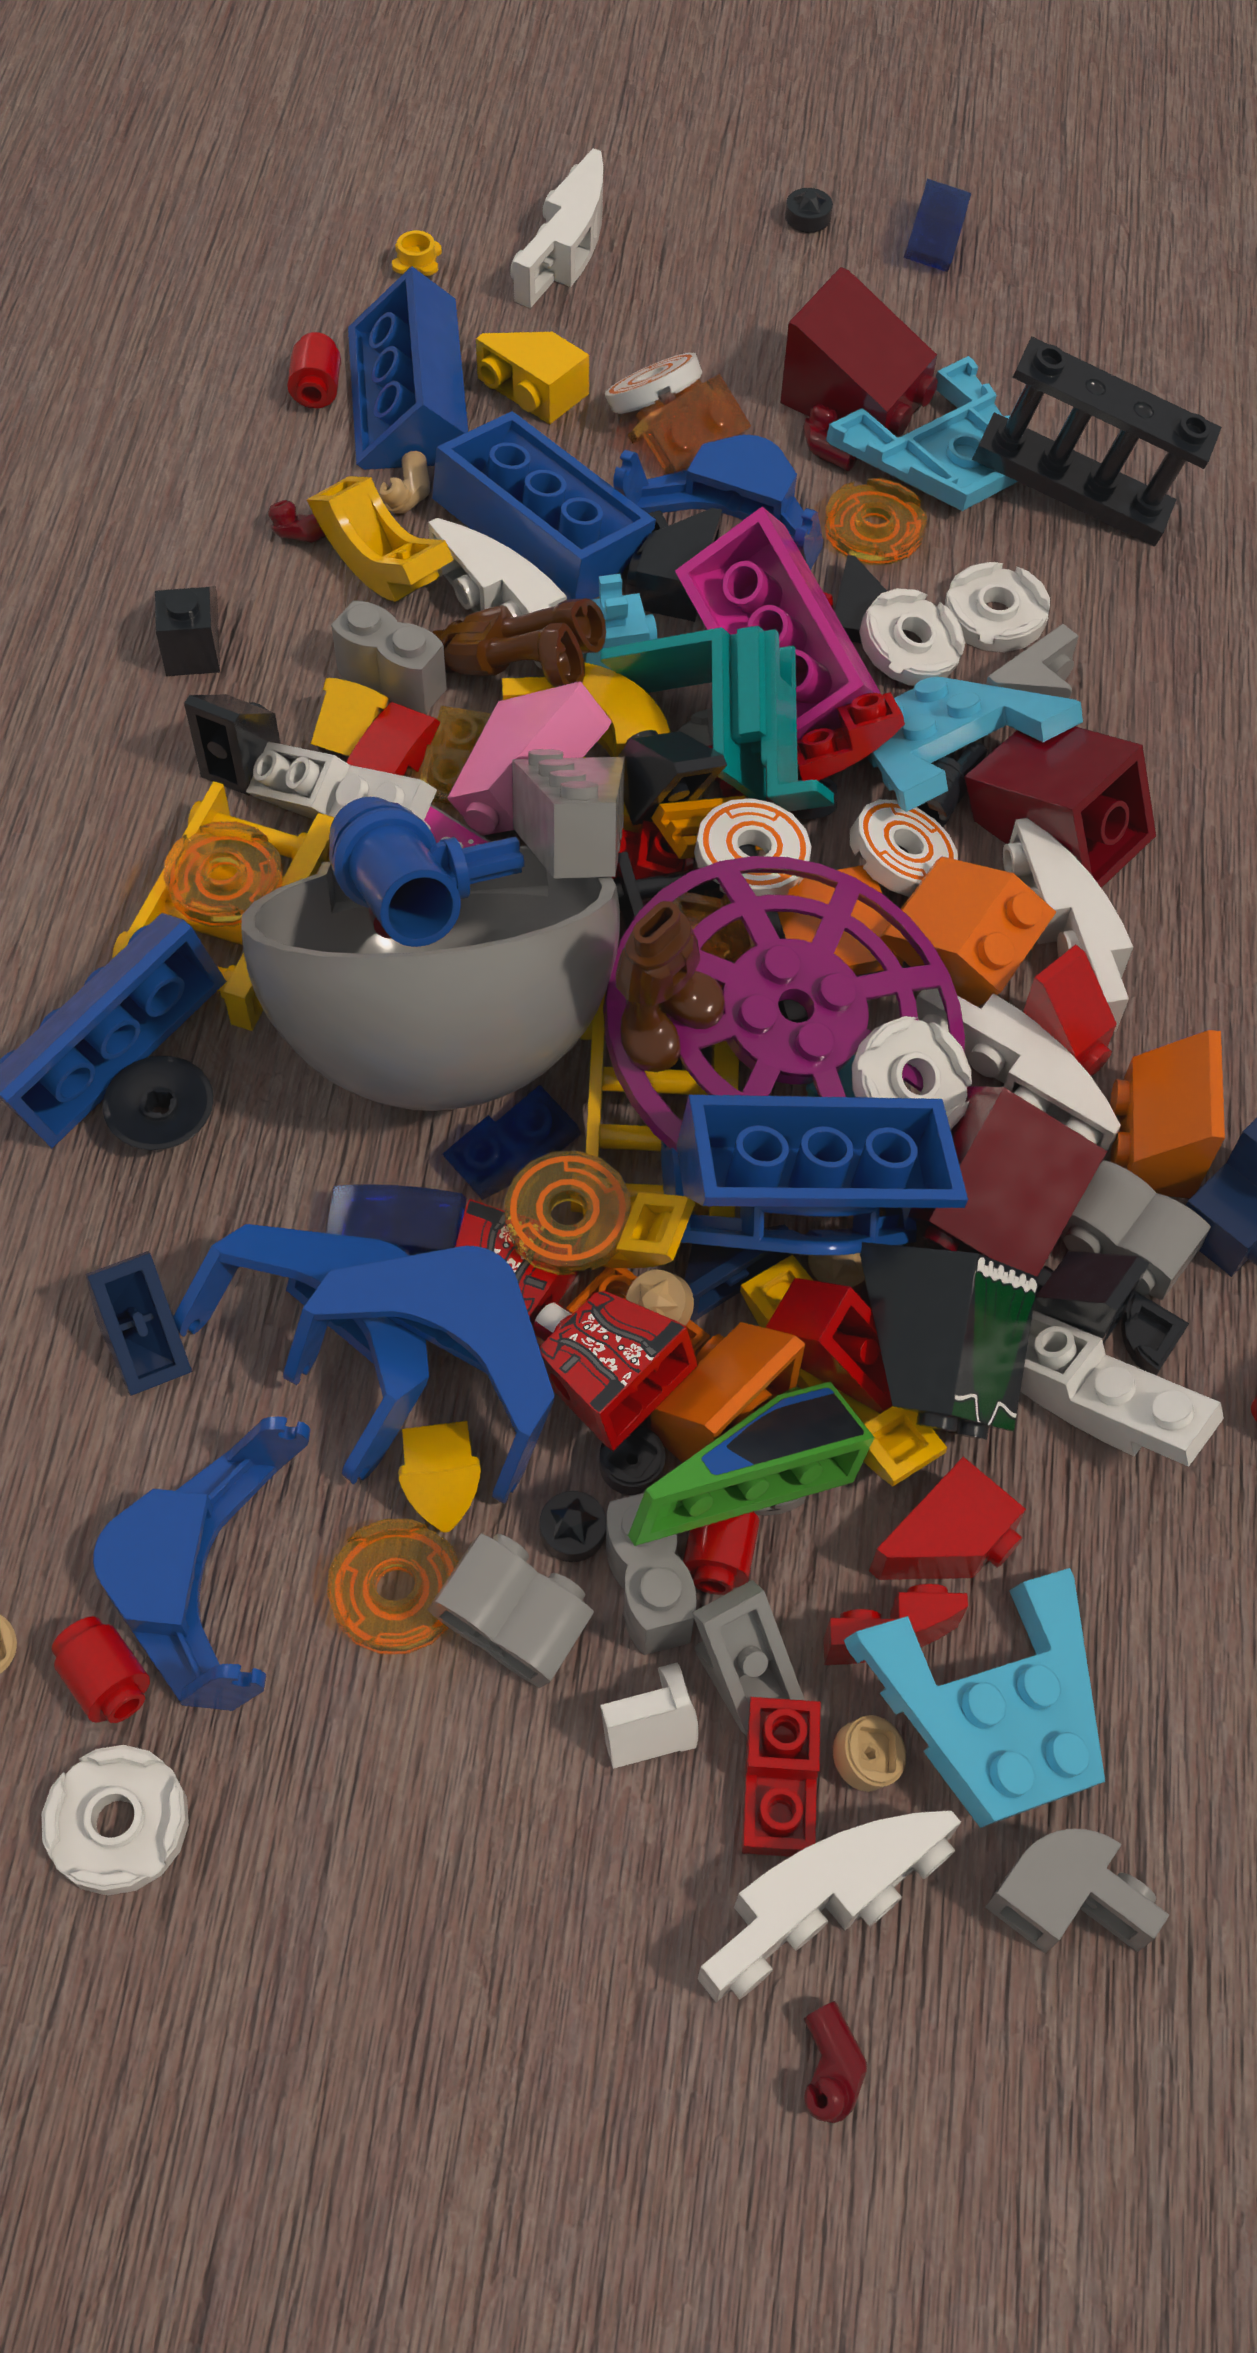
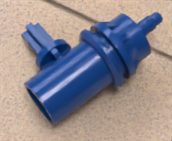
[329,797,525,947]

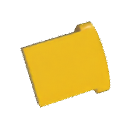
[311,678,389,757]
[398,1421,481,1532]

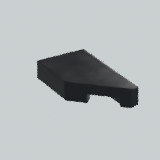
[834,555,887,644]

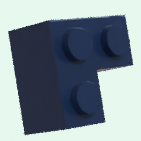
[1186,1118,1257,1277]

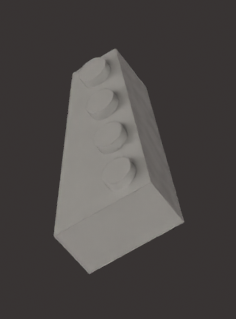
[512,749,625,879]

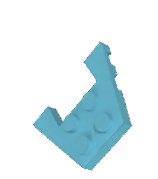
[826,356,1018,511]
[866,676,1083,812]
[844,1568,1105,1828]

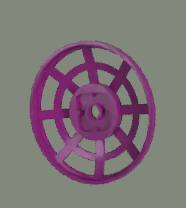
[603,856,965,1151]

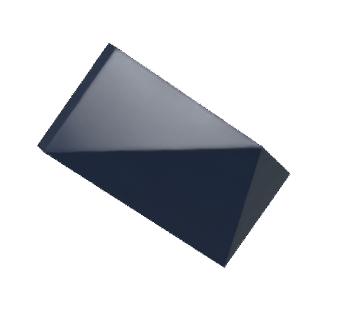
[684,1224,789,1322]
[86,1251,192,1396]

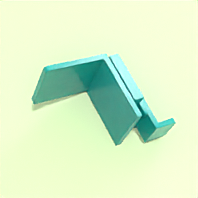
[600,626,834,812]

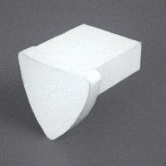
[600,1663,698,1769]

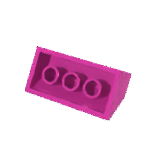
[675,507,881,740]

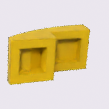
[582,1192,696,1268]

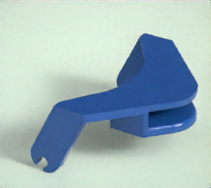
[613,435,823,570]
[661,1141,917,1255]
[173,1224,429,1484]
[283,1246,555,1504]
[93,1416,311,1711]

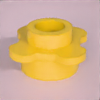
[392,230,442,276]

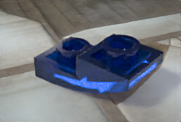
[903,178,971,272]
[442,1085,582,1200]
[326,1184,467,1256]

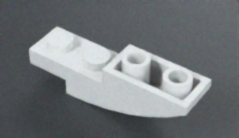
[510,148,603,308]
[428,518,567,669]
[246,742,437,821]
[1003,818,1133,1032]
[916,988,1121,1163]
[1020,1310,1224,1467]
[697,1811,961,2002]

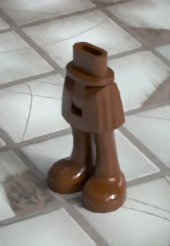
[432,598,606,687]
[615,901,725,1072]

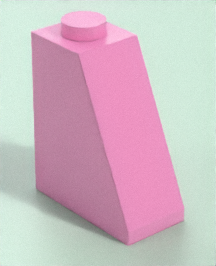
[447,681,612,836]

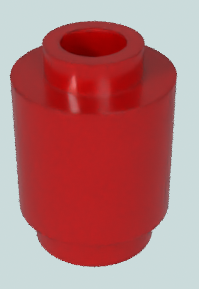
[287,332,341,408]
[683,1511,760,1595]
[51,1616,150,1723]

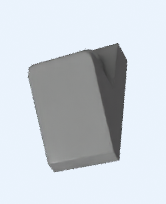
[986,624,1079,699]
[692,1580,805,1737]

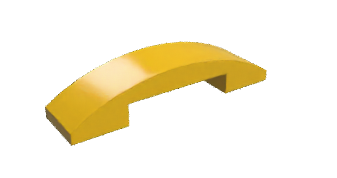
[740,1254,947,1487]

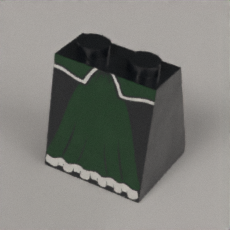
[860,1242,1038,1440]

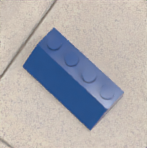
[348,266,468,470]
[432,411,656,600]
[0,913,227,1148]
[676,1095,968,1208]

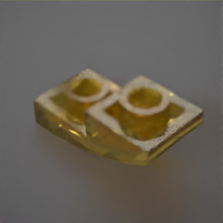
[420,706,492,805]

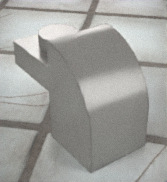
[985,1829,1169,1953]

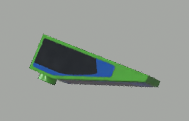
[628,1381,875,1546]

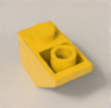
[476,331,589,425]

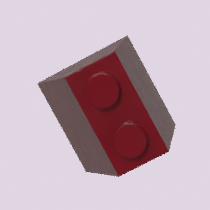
[780,267,938,436]
[964,726,1156,888]
[908,1086,1107,1276]

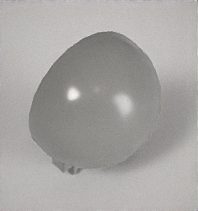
[241,846,620,1111]

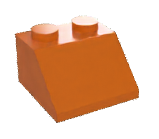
[880,856,1056,1007]
[1110,1030,1225,1198]
[650,1322,805,1463]

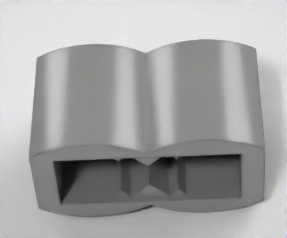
[331,600,447,714]
[1060,1160,1211,1300]
[606,1493,697,1655]
[427,1533,594,1688]

